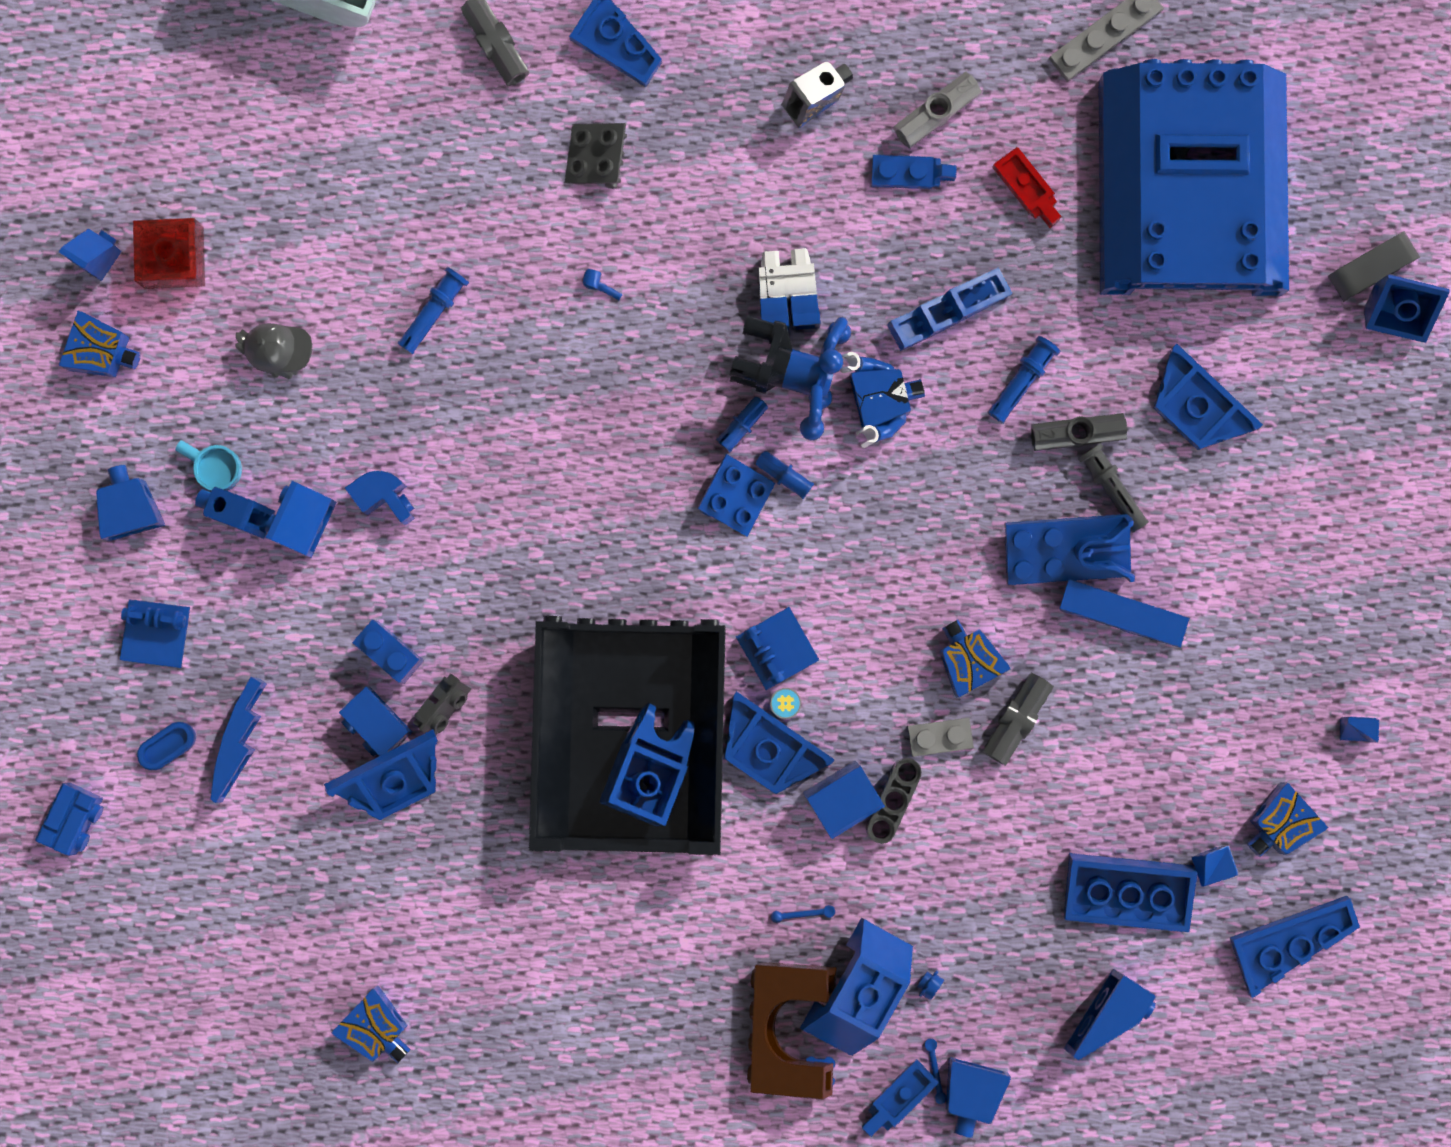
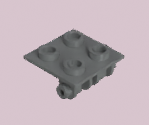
[564,123,627,189]

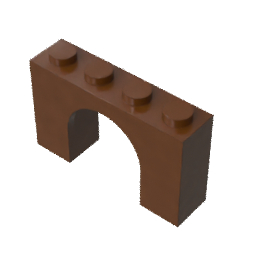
[747,962,837,1100]

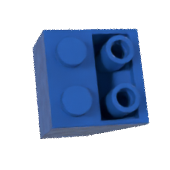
[265,481,337,558]

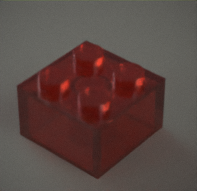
[133,218,205,289]

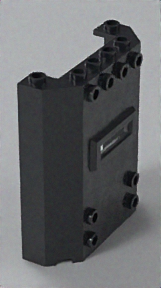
[529,616,726,855]

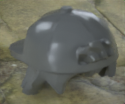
[235,323,313,379]

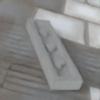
[1049,0,1164,82]

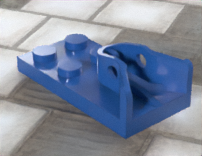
[1004,514,1135,585]

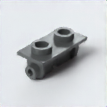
[413,673,471,735]

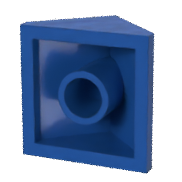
[803,761,885,839]

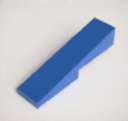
[1060,579,1190,648]

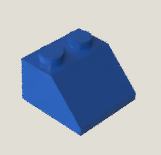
[1364,274,1450,343]

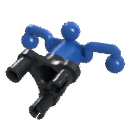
[729,315,851,441]

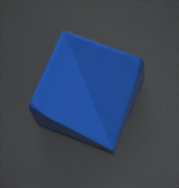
[1339,717,1379,743]
[1192,845,1238,887]

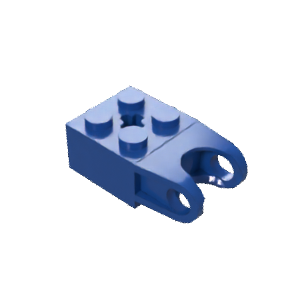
[599,703,695,826]

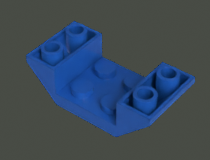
[800,917,913,1056]

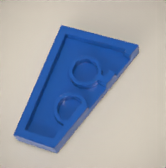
[569,0,662,87]

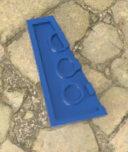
[1230,896,1360,998]

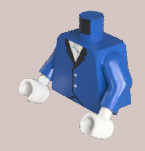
[840,352,925,448]

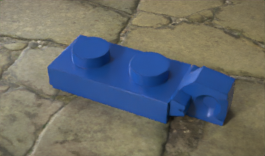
[871,155,957,189]
[862,1059,939,1137]

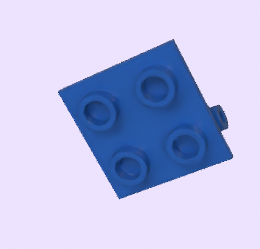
[697,454,775,537]
[120,599,190,668]
[736,607,819,690]

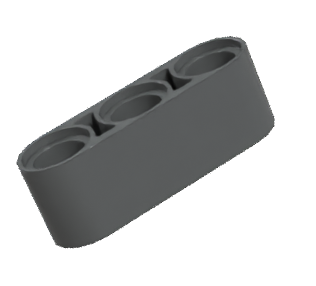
[1328,231,1420,302]
[866,758,922,844]

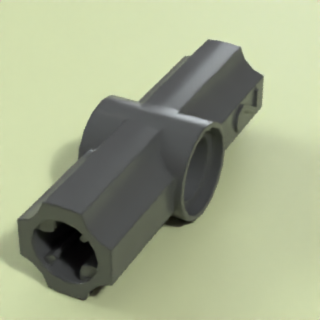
[461,0,530,87]
[1031,413,1128,451]
[982,672,1054,766]

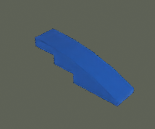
[887,267,1013,351]
[210,677,267,803]

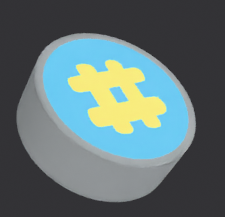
[770,688,801,719]

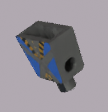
[781,62,853,128]

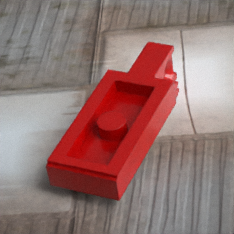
[992,147,1062,228]

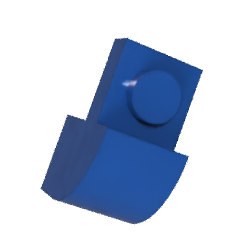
[345,471,415,525]

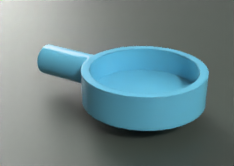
[175,440,242,491]

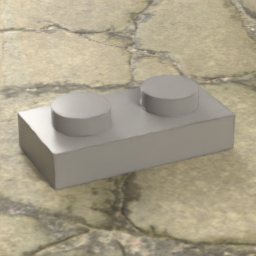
[907,718,974,757]

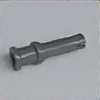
[1078,443,1149,533]

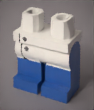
[758,248,821,331]

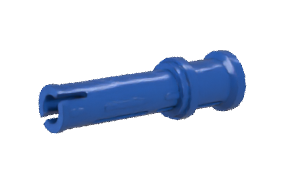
[397,266,469,354]
[987,336,1060,424]

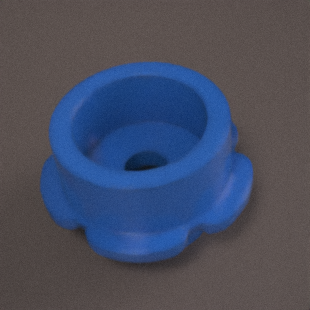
[917,971,944,1000]

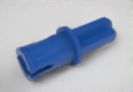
[715,397,768,452]
[756,451,814,499]

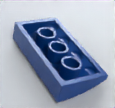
[1064,853,1198,932]

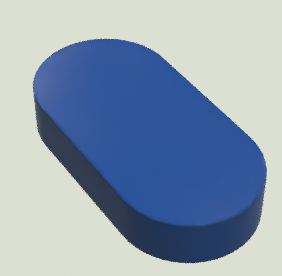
[137,722,196,770]

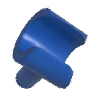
[583,269,623,301]

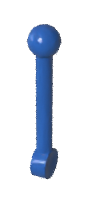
[770,905,835,923]
[925,1038,947,1104]

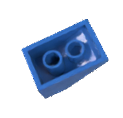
[1064,969,1157,1061]

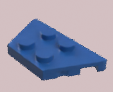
[1153,344,1263,450]
[725,691,835,794]
[324,729,437,820]

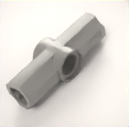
[893,72,982,149]

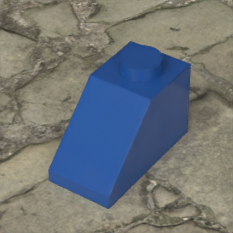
[59,228,122,281]

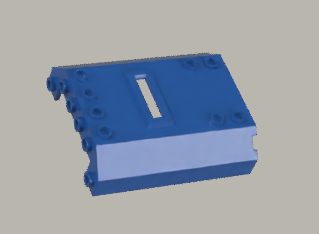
[1099,59,1289,296]

